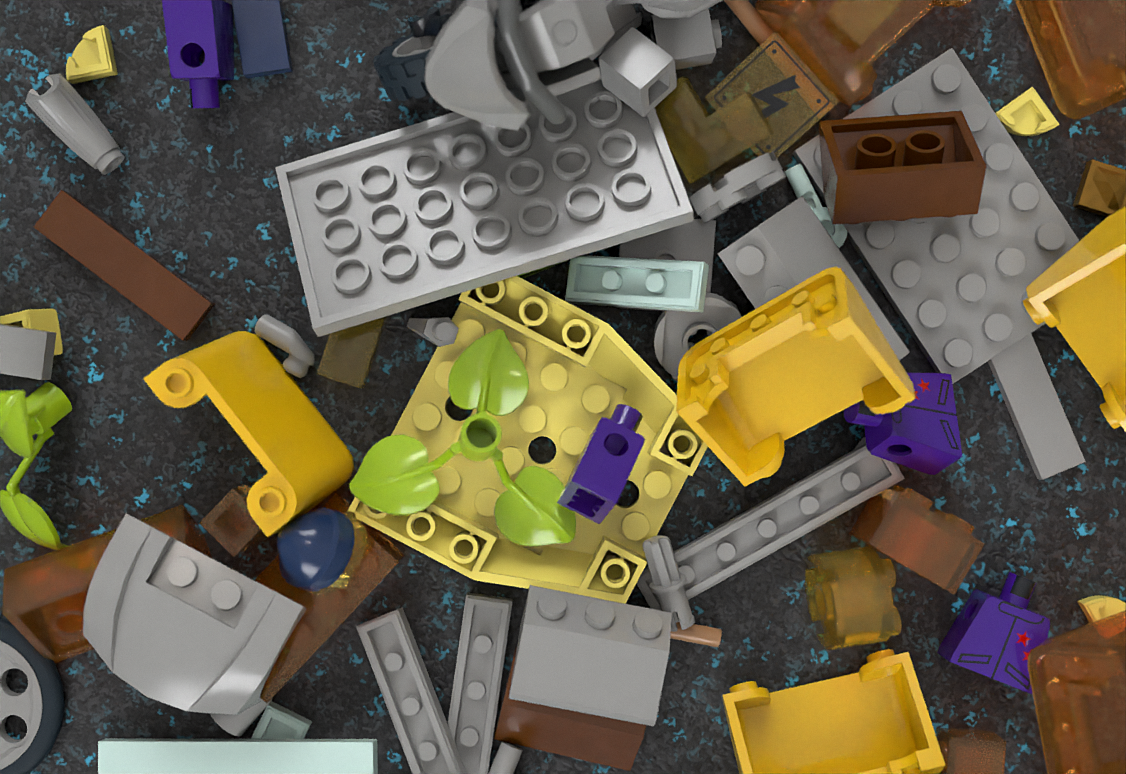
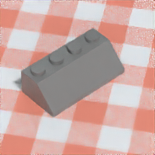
[718,196,910,361]

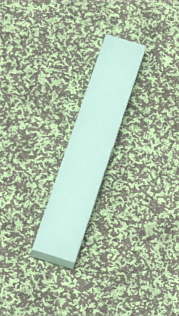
[98,738,378,774]

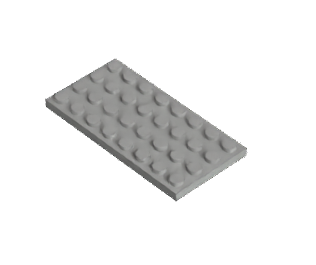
[275,67,694,337]

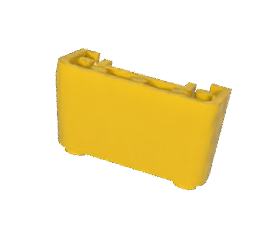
[1023,206,1126,432]
[676,267,915,486]
[144,331,354,537]
[722,649,945,774]

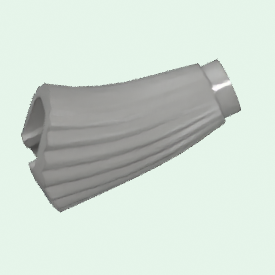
[25,73,125,175]

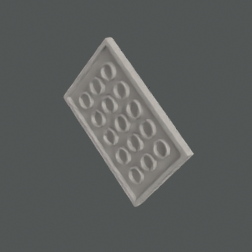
[792,48,1079,384]

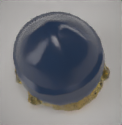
[277,508,368,596]

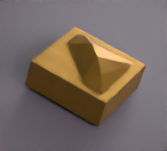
[1073,159,1126,217]

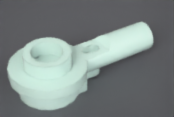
[785,163,848,248]

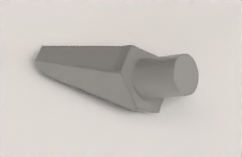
[407,317,459,347]

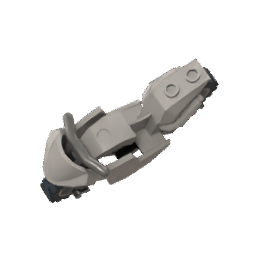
[373,0,723,130]

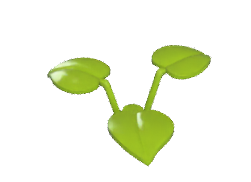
[349,329,576,547]
[0,382,72,551]

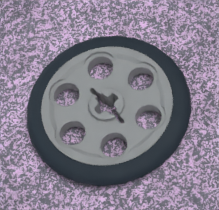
[0,618,65,774]

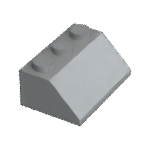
[509,585,672,726]

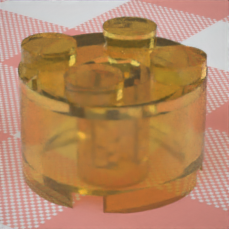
[805,546,902,650]

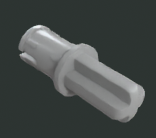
[642,535,695,632]

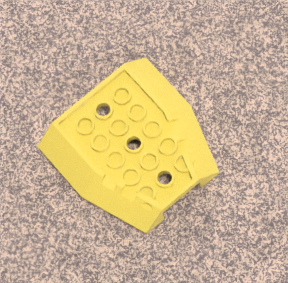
[347,276,708,604]

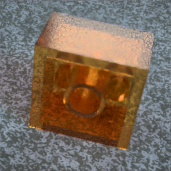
[849,484,985,595]

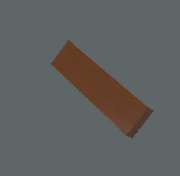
[33,190,215,341]

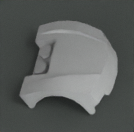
[83,514,307,715]

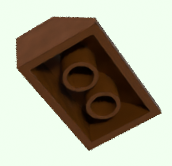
[819,111,987,225]
[494,647,646,771]

